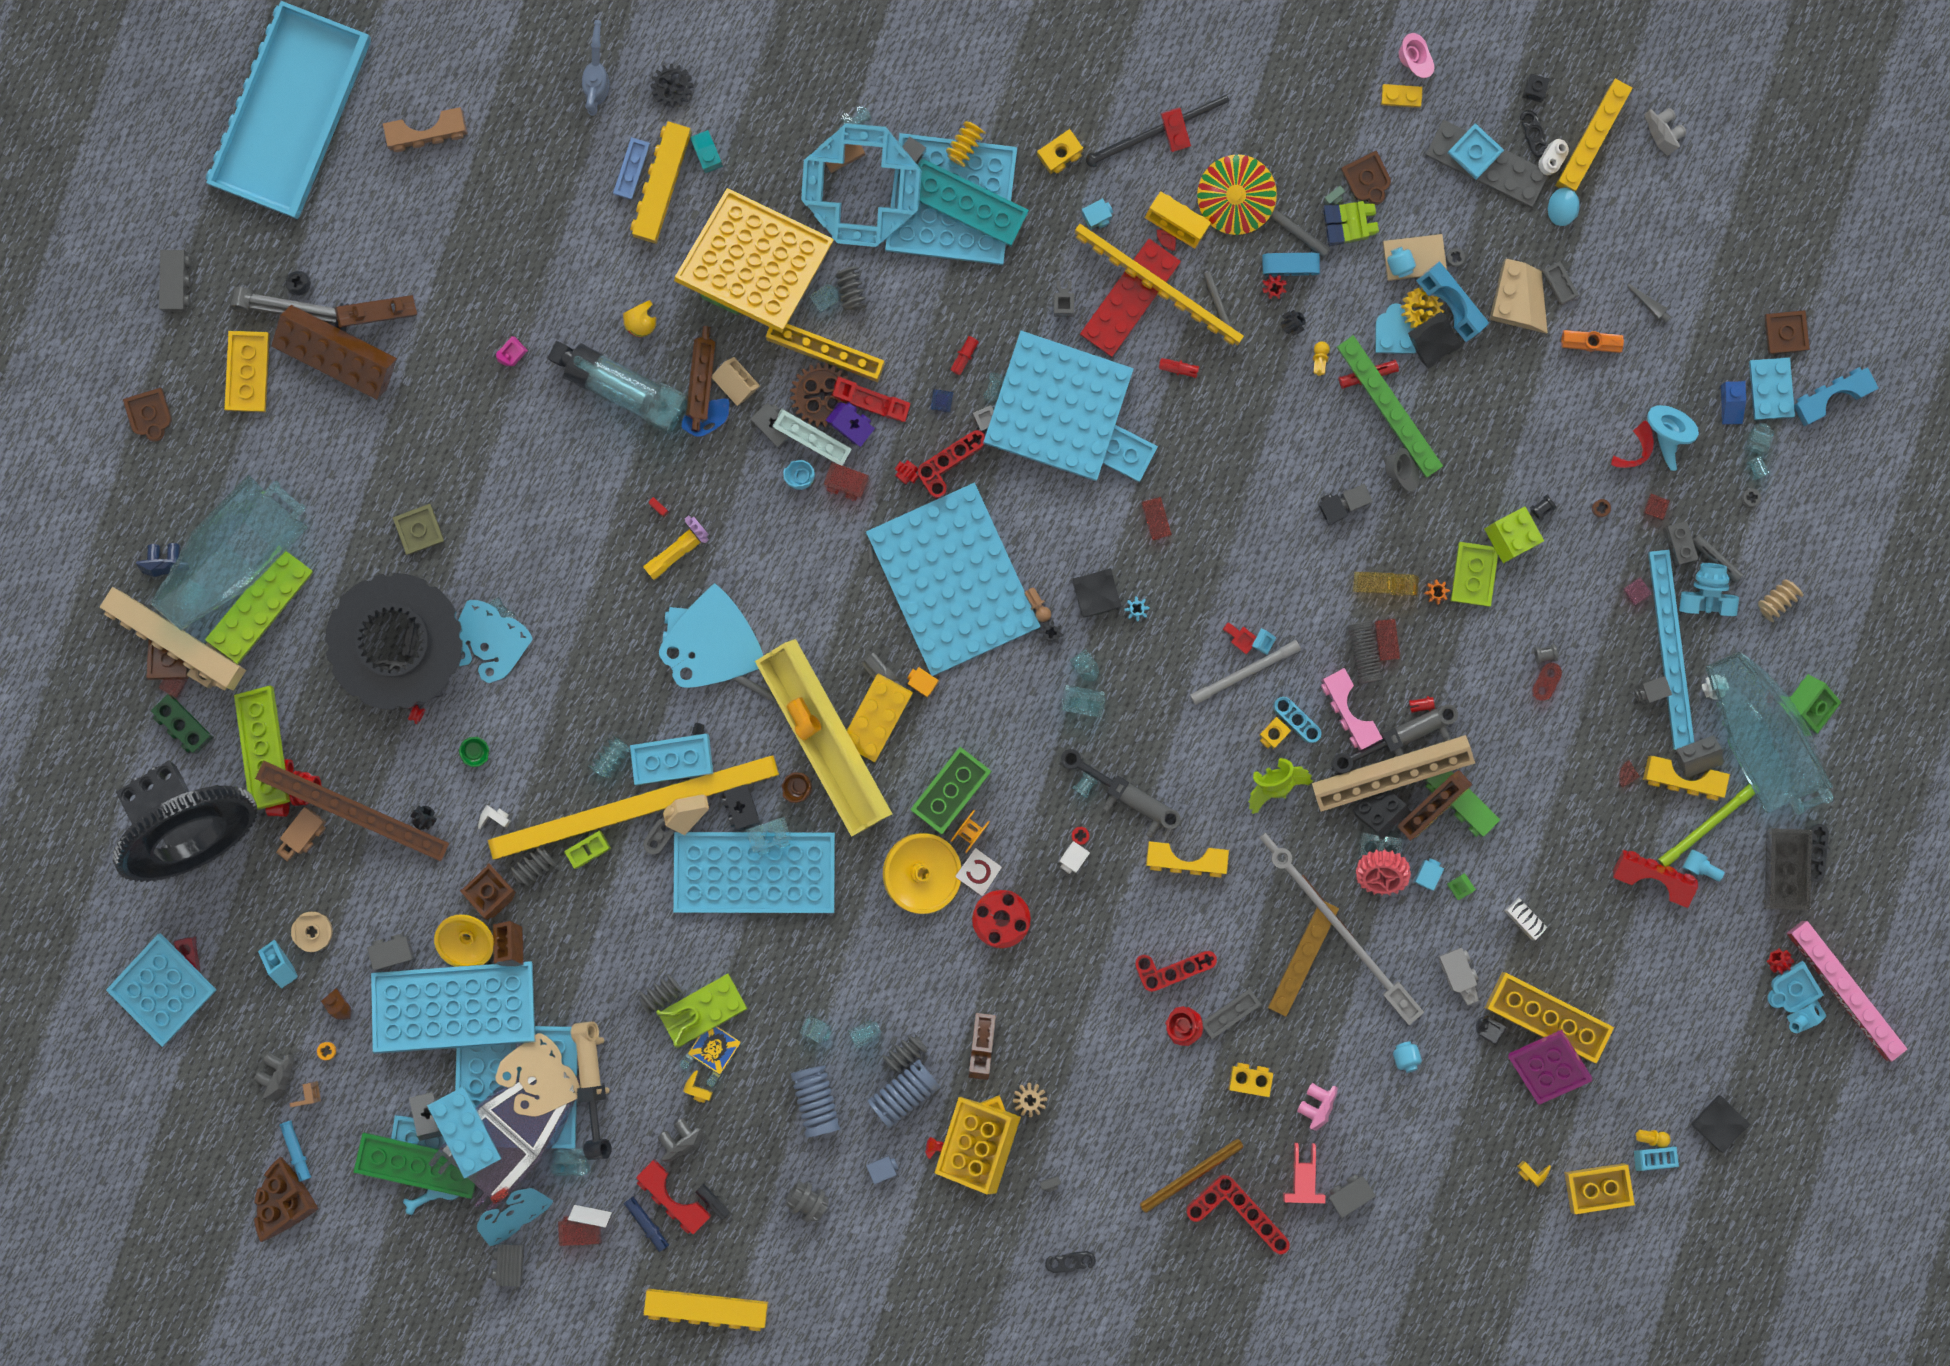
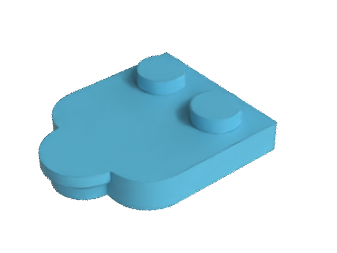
[1375,303,1416,354]
[1767,961,1824,1012]

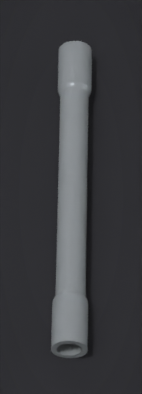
[1190,640,1301,705]

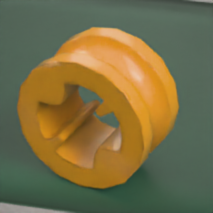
[317,1042,336,1060]

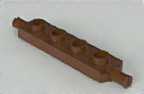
[686,326,715,432]

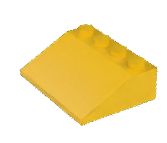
[935,1097,1021,1195]

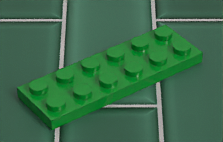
[353,1132,479,1199]

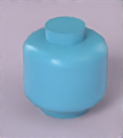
[1387,247,1416,278]
[1393,1041,1422,1073]

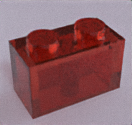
[823,462,870,501]
[558,1216,602,1246]

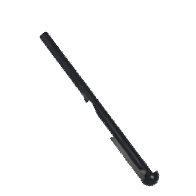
[1086,95,1229,168]

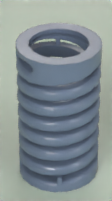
[867,1059,941,1129]
[790,1065,841,1138]

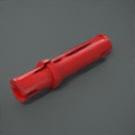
[1338,360,1399,389]

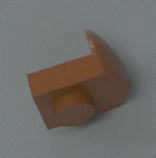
[321,988,352,1020]

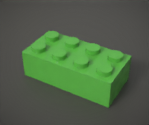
[910,747,992,835]

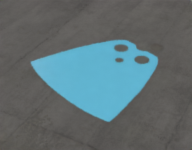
[659,583,763,688]

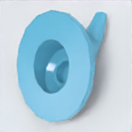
[1647,405,1699,471]

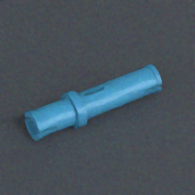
[279,1120,311,1182]

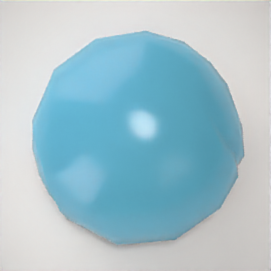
[783,460,815,490]

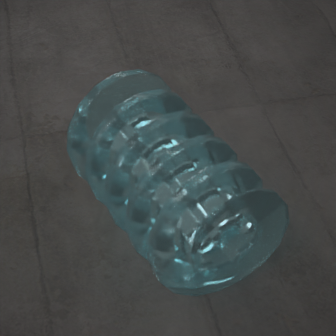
[588,734,631,778]

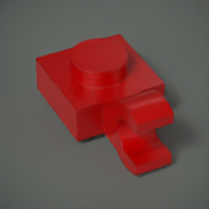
[1223,623,1256,655]

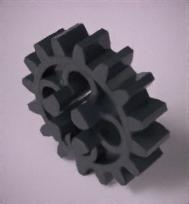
[650,64,694,108]

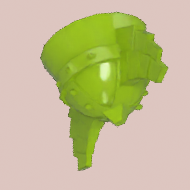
[1248,758,1313,814]

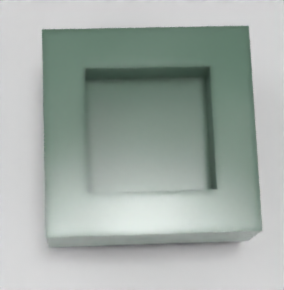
[1323,185,1345,206]

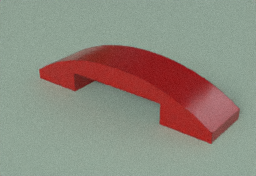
[832,377,911,422]

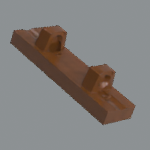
[335,295,417,328]

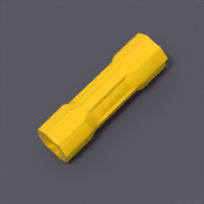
[643,529,700,580]

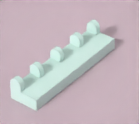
[773,409,852,466]

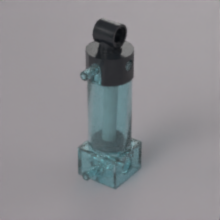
[547,341,688,435]

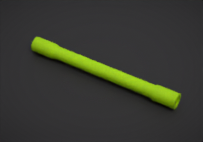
[1658,783,1758,867]

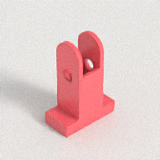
[1283,1143,1325,1203]

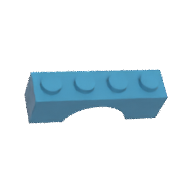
[1416,261,1489,342]
[1794,367,1879,427]

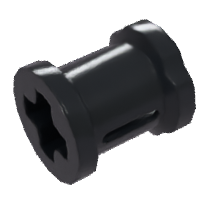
[1530,495,1557,521]

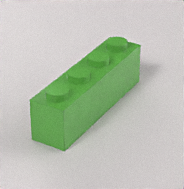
[1424,771,1500,837]

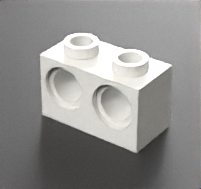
[1059,841,1090,874]

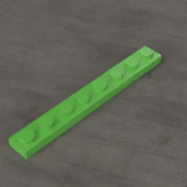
[1336,335,1443,478]

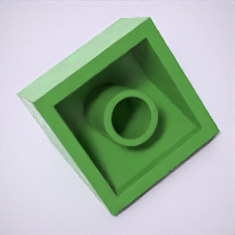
[1784,674,1841,734]

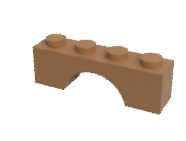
[383,107,468,152]

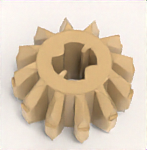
[1013,1083,1047,1117]

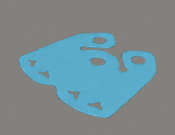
[458,600,533,683]
[477,1188,553,1246]

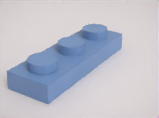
[613,137,651,201]

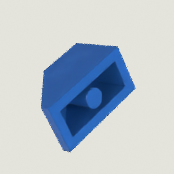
[1721,381,1746,425]

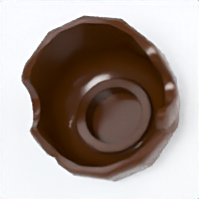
[781,772,812,803]

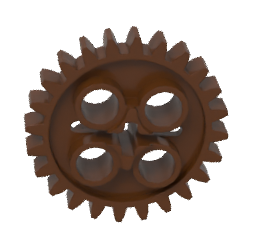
[789,363,848,428]

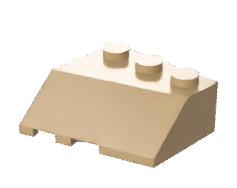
[1489,259,1548,333]

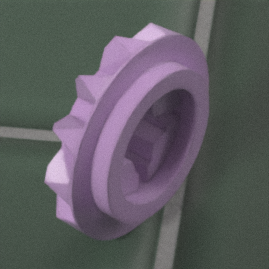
[685,515,709,543]

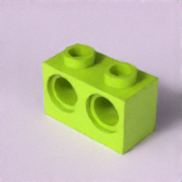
[564,831,611,869]

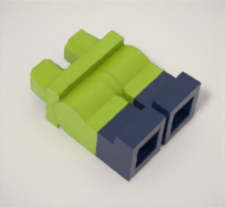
[1323,201,1379,246]

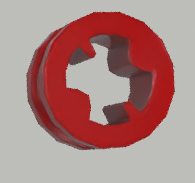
[408,704,426,725]
[1071,827,1090,845]

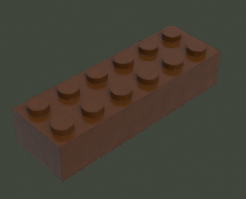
[271,305,397,400]

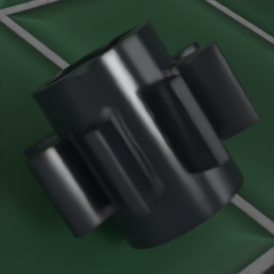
[1281,310,1306,336]
[1039,621,1064,646]
[410,805,437,830]

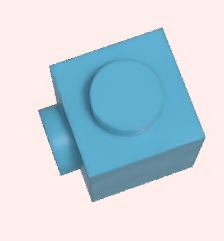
[1081,199,1113,230]
[1413,858,1444,891]

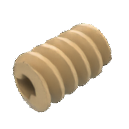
[1758,579,1804,622]

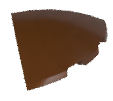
[254,1157,318,1242]

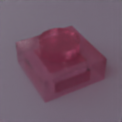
[1623,577,1652,605]

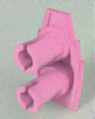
[1297,1083,1338,1131]

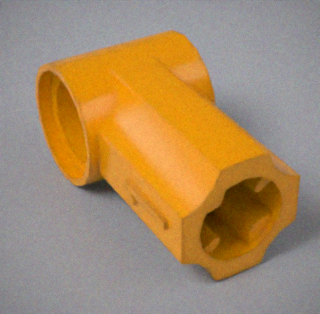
[786,697,822,740]

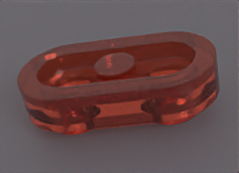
[1532,663,1562,701]

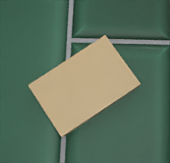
[1383,234,1447,281]

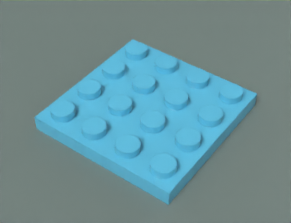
[106,933,216,1047]

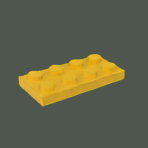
[225,331,270,412]
[847,673,913,762]

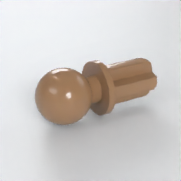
[1024,588,1051,622]

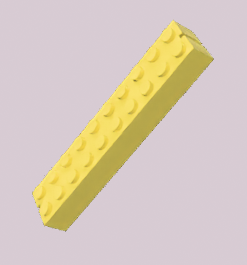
[755,639,892,837]

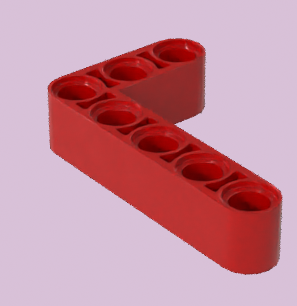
[1186,1174,1290,1254]

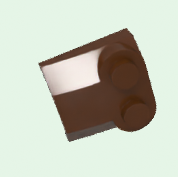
[460,863,516,920]

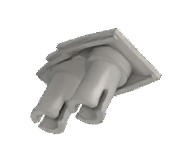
[1644,108,1686,156]

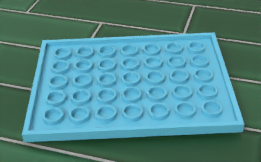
[866,483,1041,676]

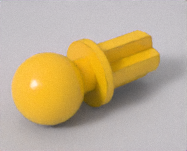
[1313,341,1330,376]
[1635,1130,1671,1148]

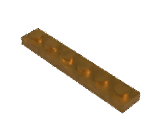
[1268,901,1339,1016]

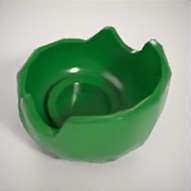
[459,737,489,767]

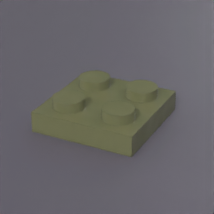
[393,504,445,556]

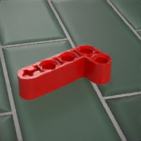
[918,430,985,499]
[1135,951,1217,992]

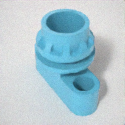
[1679,563,1739,616]

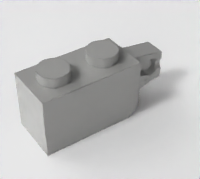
[1437,948,1479,1005]

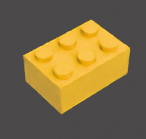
[1564,1163,1635,1214]

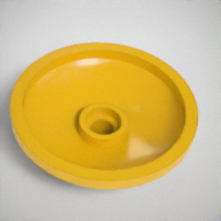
[434,915,494,967]

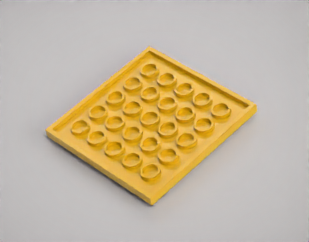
[674,188,834,333]

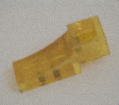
[1353,572,1419,596]

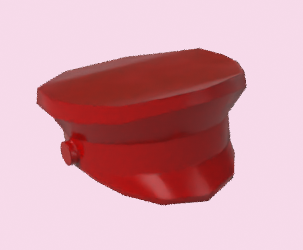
[1165,1006,1203,1046]

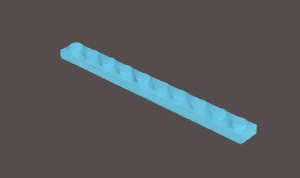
[1648,550,1694,750]

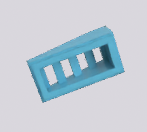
[1634,1147,1679,1171]

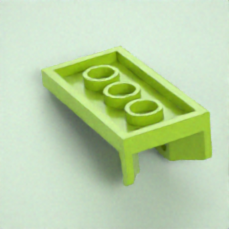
[656,974,748,1049]

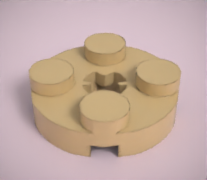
[291,912,333,952]

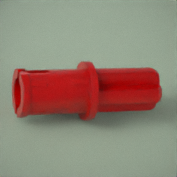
[951,336,979,375]
[1159,358,1199,378]

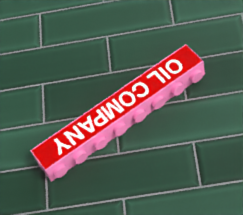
[1787,921,1907,1062]

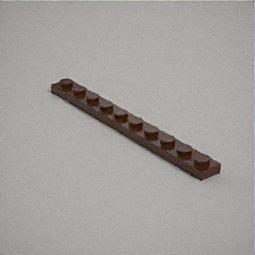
[255,760,449,861]

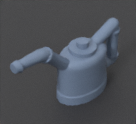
[582,20,610,116]

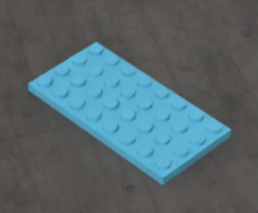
[673,832,835,913]
[371,961,535,1054]

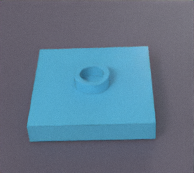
[1448,123,1504,180]

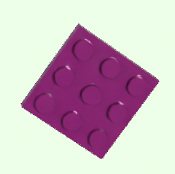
[1508,1030,1592,1105]

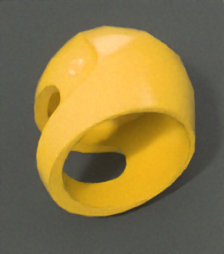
[623,300,657,337]

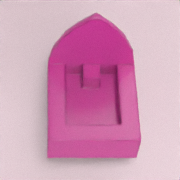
[496,337,528,366]

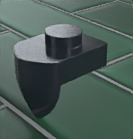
[1476,1015,1506,1045]

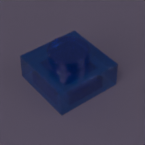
[931,389,953,412]

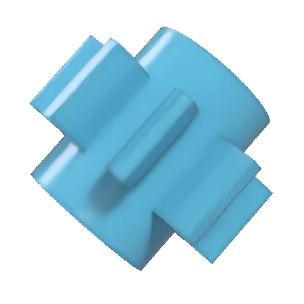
[1124,596,1150,622]

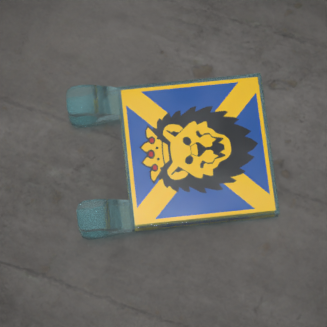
[679,1026,742,1087]

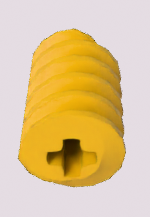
[946,121,986,167]

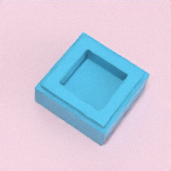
[1252,628,1276,655]

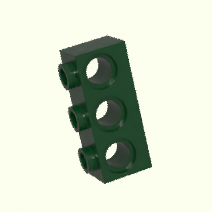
[151,694,213,754]

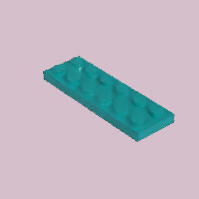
[918,158,1029,247]

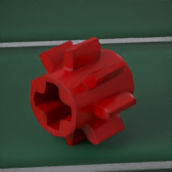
[1262,274,1287,299]
[894,460,919,485]
[1767,948,1794,975]

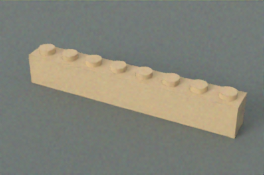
[100,587,246,691]
[1312,735,1475,811]

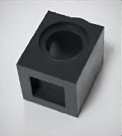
[1522,74,1550,103]
[1318,493,1348,526]

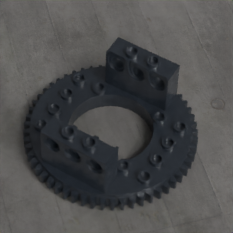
[112,760,258,882]

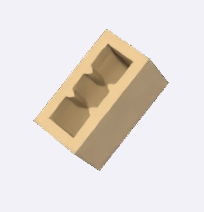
[712,357,760,406]

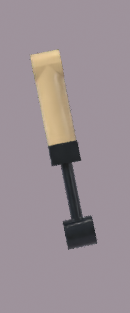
[571,1021,612,1160]

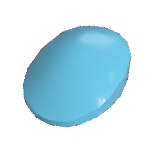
[1548,188,1579,226]

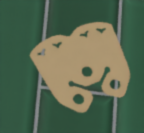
[496,1033,580,1117]

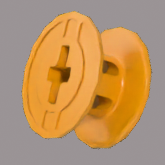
[951,810,990,853]

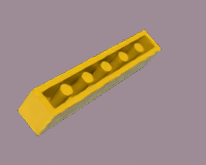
[1555,78,1632,192]
[630,121,692,244]
[766,324,885,383]
[644,1289,768,1331]

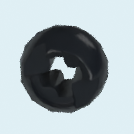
[286,271,311,296]

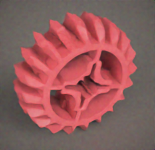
[1356,849,1411,896]

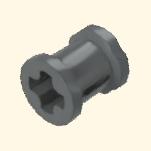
[1534,644,1558,664]

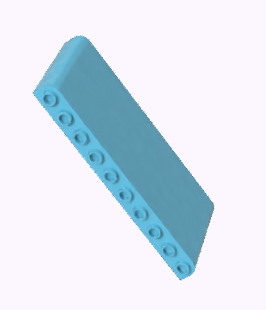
[206,1,371,219]

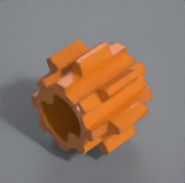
[1424,579,1450,605]

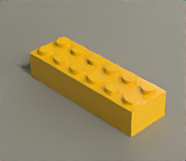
[1485,972,1614,1064]

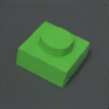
[1447,873,1476,900]

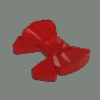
[925,1137,944,1159]

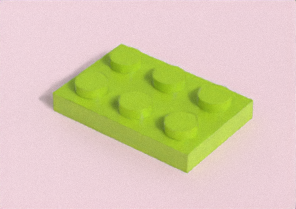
[1450,542,1498,607]

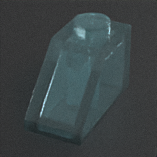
[848,1019,881,1049]

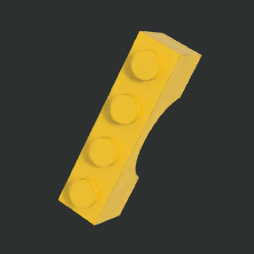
[1643,756,1730,801]
[1146,841,1229,878]

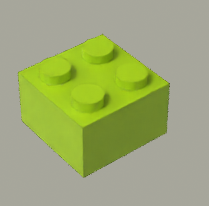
[1484,507,1544,563]

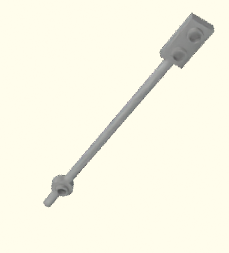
[1259,833,1424,1025]

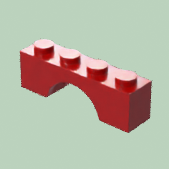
[1613,850,1698,908]
[636,1159,712,1234]

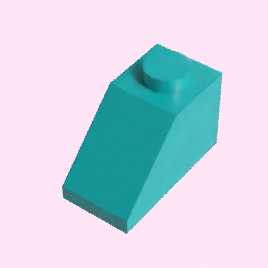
[690,130,723,174]

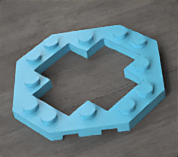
[801,123,922,247]

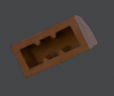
[493,921,524,966]

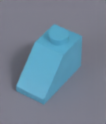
[258,940,298,988]

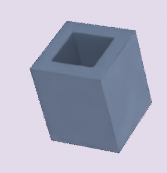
[866,1155,899,1184]

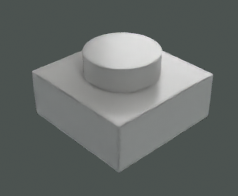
[973,405,994,432]

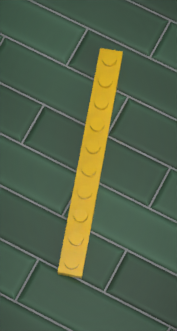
[1074,224,1244,346]

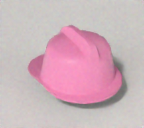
[1398,33,1434,78]

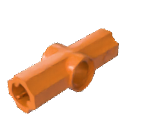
[1561,330,1624,353]

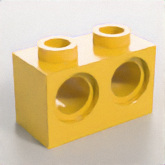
[1228,1063,1273,1097]

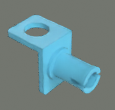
[1787,1000,1826,1033]

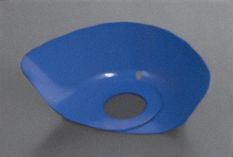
[681,399,729,436]

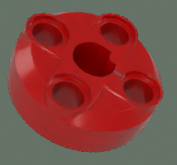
[972,890,1031,949]

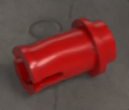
[1409,696,1435,713]

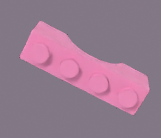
[1321,668,1383,751]

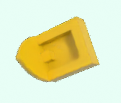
[683,1070,713,1103]
[1517,1161,1551,1187]

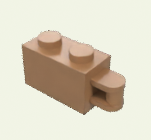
[276,807,327,862]

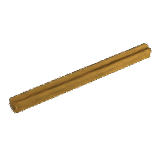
[1140,1139,1244,1213]

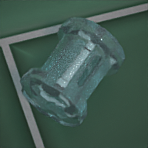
[1746,455,1771,481]
[1072,772,1098,799]

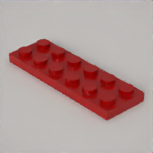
[1080,239,1181,358]

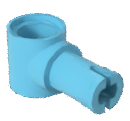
[1682,850,1725,882]

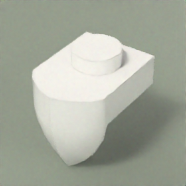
[478,805,511,829]

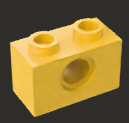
[1037,129,1083,174]

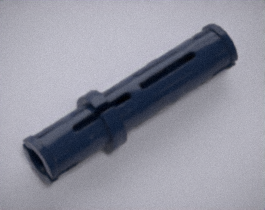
[623,1196,670,1252]

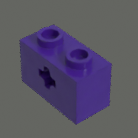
[825,402,875,447]

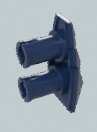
[136,543,188,577]

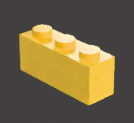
[1145,191,1211,249]

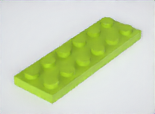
[205,547,313,665]
[234,685,290,810]

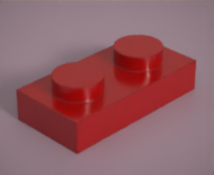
[1160,107,1191,152]

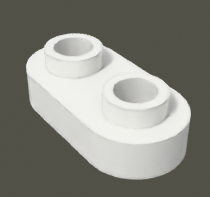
[1538,139,1569,175]

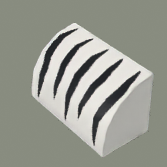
[1504,897,1547,940]

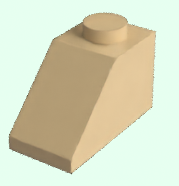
[663,795,709,835]

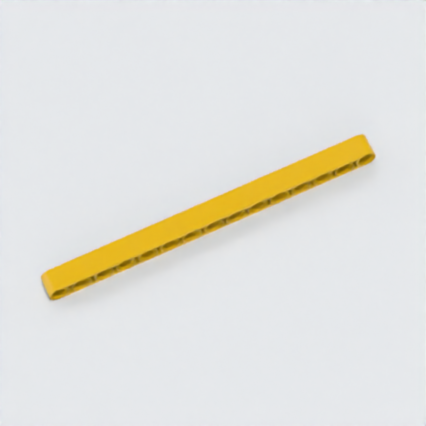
[487,755,779,860]

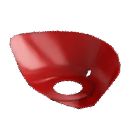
[1611,420,1654,468]

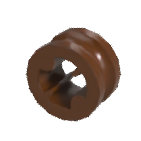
[1592,499,1611,518]

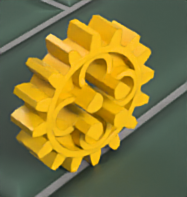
[1401,288,1444,329]

